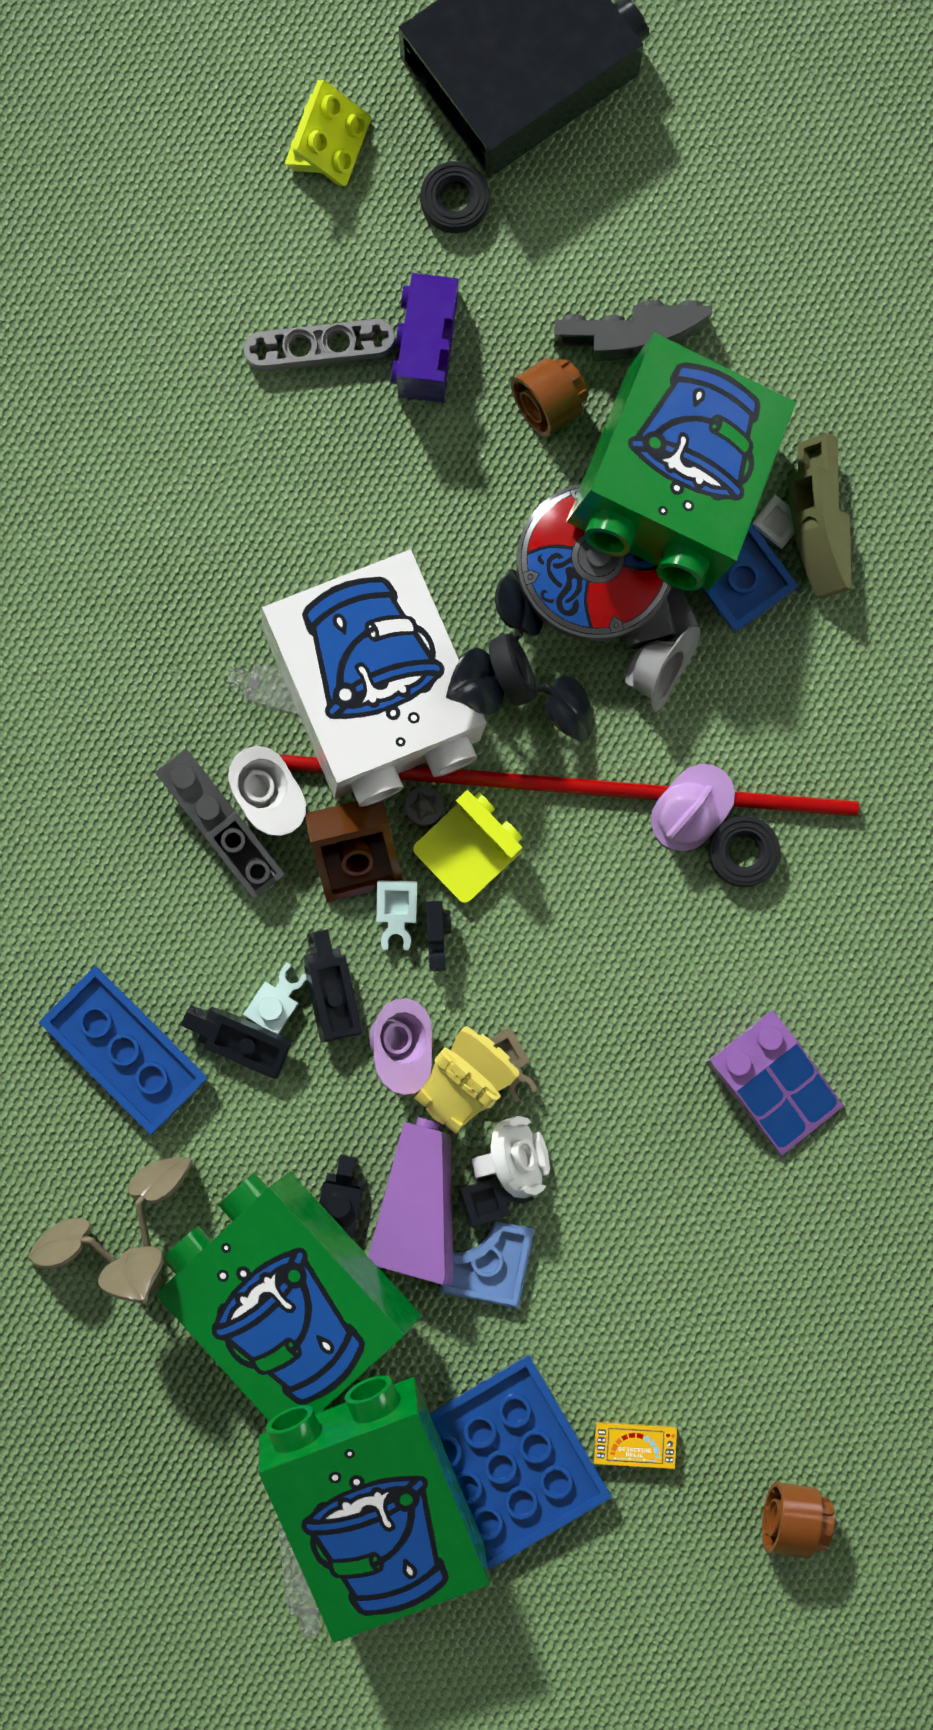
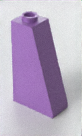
[368,1117,453,1285]

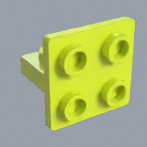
[285,80,371,186]

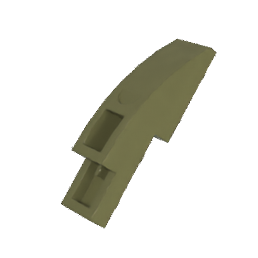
[788,433,852,599]

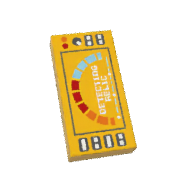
[594,1422,677,1469]

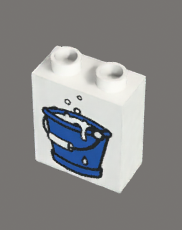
[262,549,486,807]

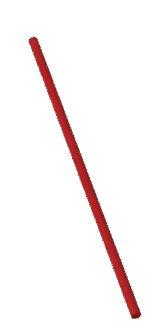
[279,754,859,817]

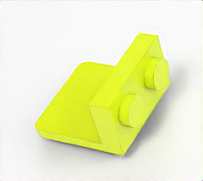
[413,789,523,903]

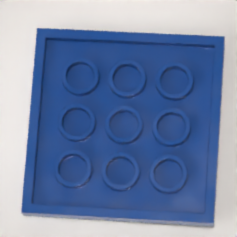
[430,1354,612,1570]

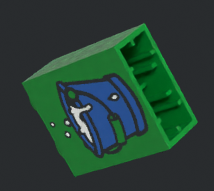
[566,332,796,591]
[155,1171,422,1421]
[258,1376,490,1643]

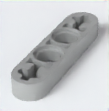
[244,319,395,371]

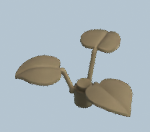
[28,1157,193,1304]

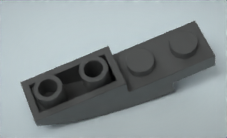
[554,300,712,362]
[155,748,285,899]

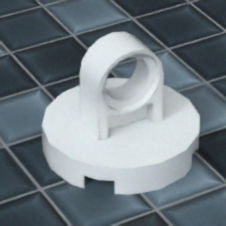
[472,1116,550,1198]

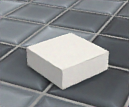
[752,495,795,551]

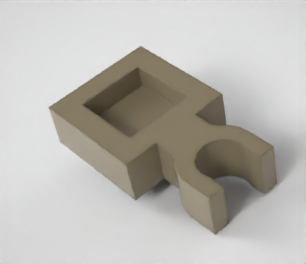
[489,1027,538,1103]

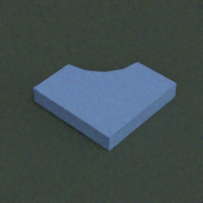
[440,1221,534,1308]

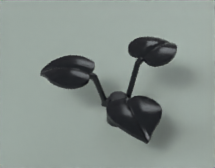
[446,569,591,741]

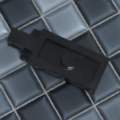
[304,929,362,1043]
[180,1005,294,1079]
[319,1154,363,1239]

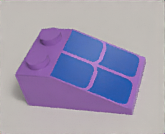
[706,1010,844,1156]

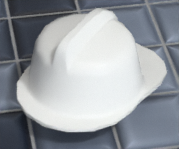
[228,746,306,836]

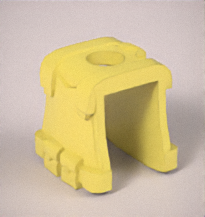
[414,1026,519,1134]

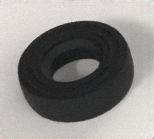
[420,161,490,233]
[489,633,537,706]
[708,816,780,888]

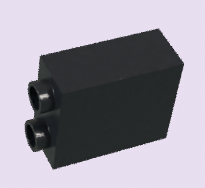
[398,0,650,178]

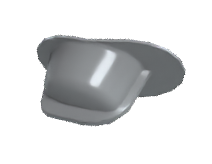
[625,625,700,712]

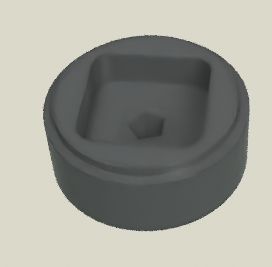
[405,786,444,827]

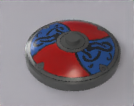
[516,484,671,642]

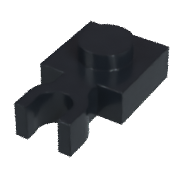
[426,901,452,972]
[458,1177,534,1227]

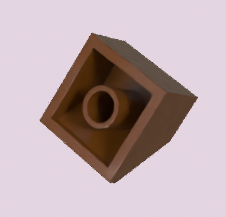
[305,800,403,902]

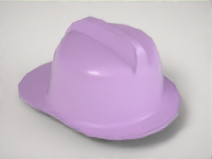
[651,764,735,851]
[369,998,432,1095]

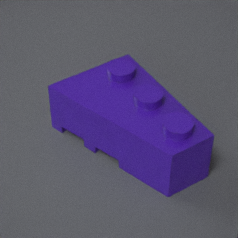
[391,273,459,403]

